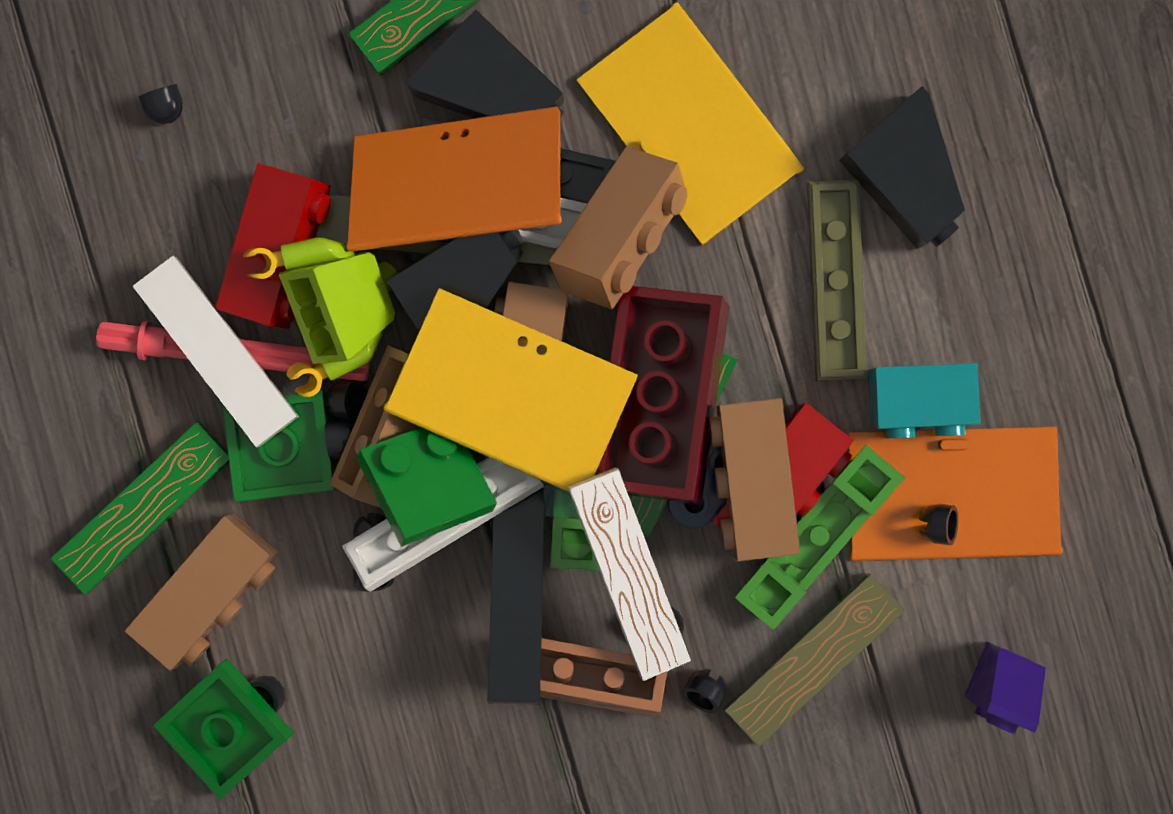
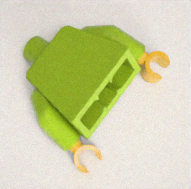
[243,237,396,397]

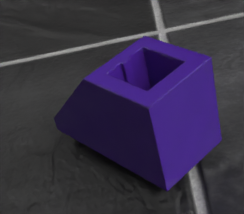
[964,641,1046,734]

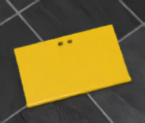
[576,2,805,245]
[384,288,638,492]

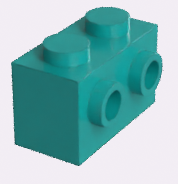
[868,363,981,438]

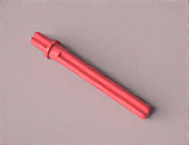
[96,320,370,382]

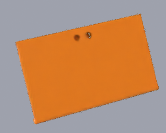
[346,106,562,252]
[847,427,1063,561]

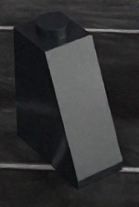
[406,9,564,119]
[839,86,965,249]
[387,230,524,332]

